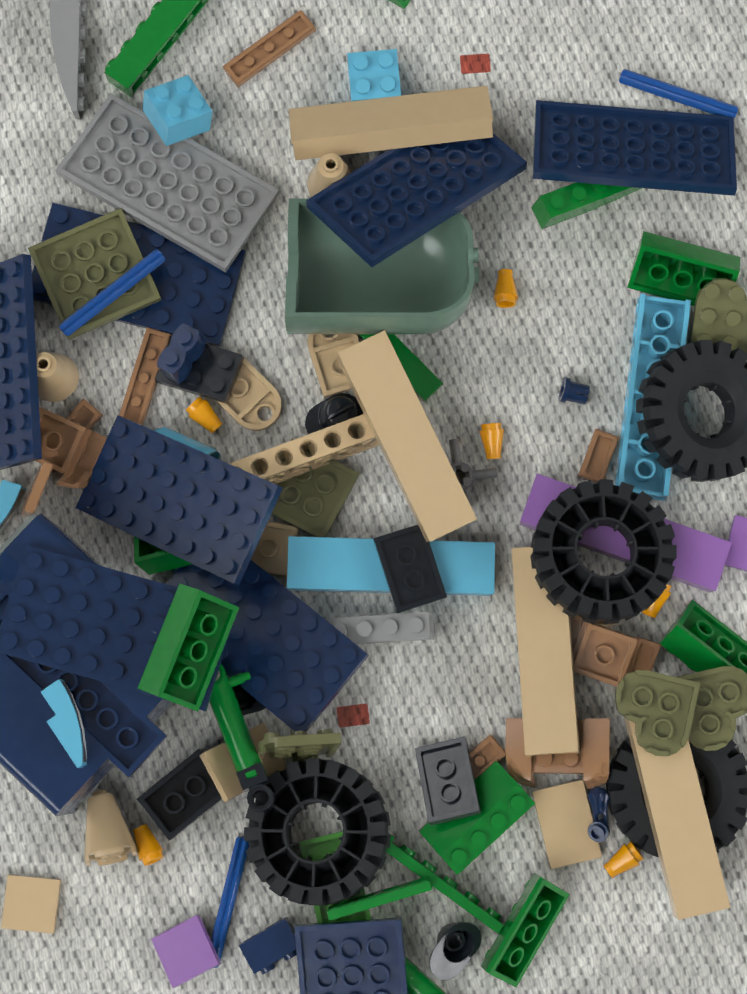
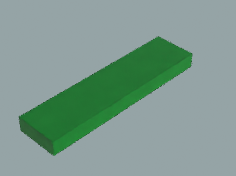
[357,334,443,402]
[327,876,433,921]

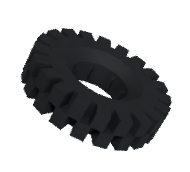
[636,340,747,482]
[530,479,677,625]
[606,738,747,858]
[244,758,391,906]

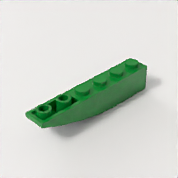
[531,182,642,229]

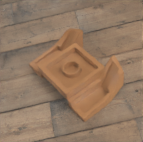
[36,407,107,489]
[570,615,661,687]
[505,718,610,789]

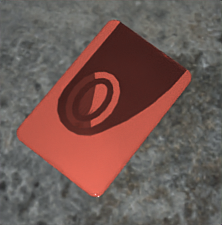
[460,53,491,74]
[337,703,370,728]

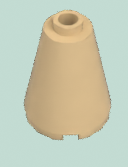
[307,153,353,197]
[36,352,79,402]
[84,790,138,866]

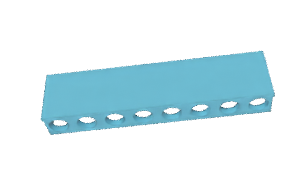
[615,293,691,501]
[287,536,495,596]

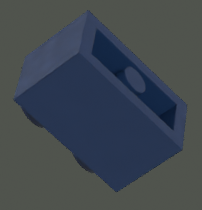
[239,917,297,975]

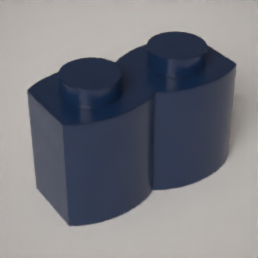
[157,323,206,384]

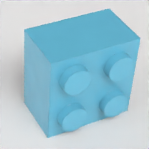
[347,49,401,101]
[143,75,212,146]

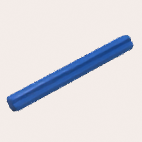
[619,69,738,119]
[59,249,165,336]
[211,836,249,968]

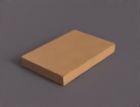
[20,462,53,517]

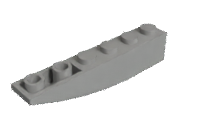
[50,0,88,119]
[325,612,435,645]

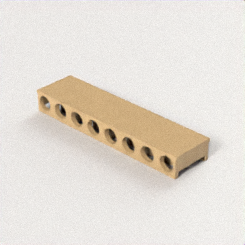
[289,86,493,160]
[337,330,477,542]
[229,414,379,484]
[511,547,580,757]
[624,718,731,920]

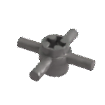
[449,439,498,497]

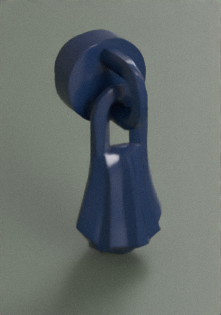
[587,786,610,842]

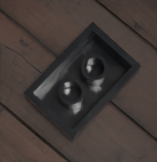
[137,748,222,841]

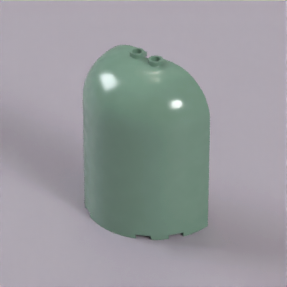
[285,198,479,334]

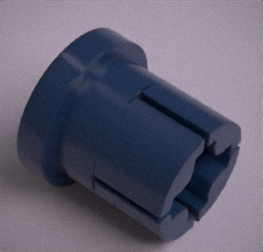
[559,377,590,405]

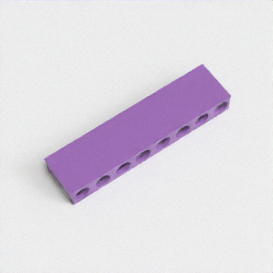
[519,473,732,593]

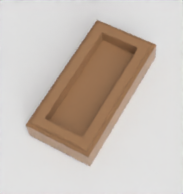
[578,429,619,484]

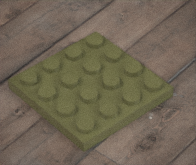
[28,208,162,340]

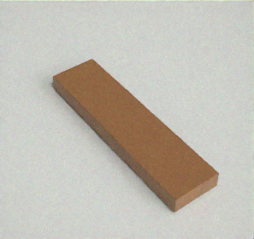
[222,10,316,88]
[119,327,172,426]

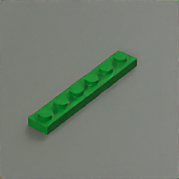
[385,832,504,934]

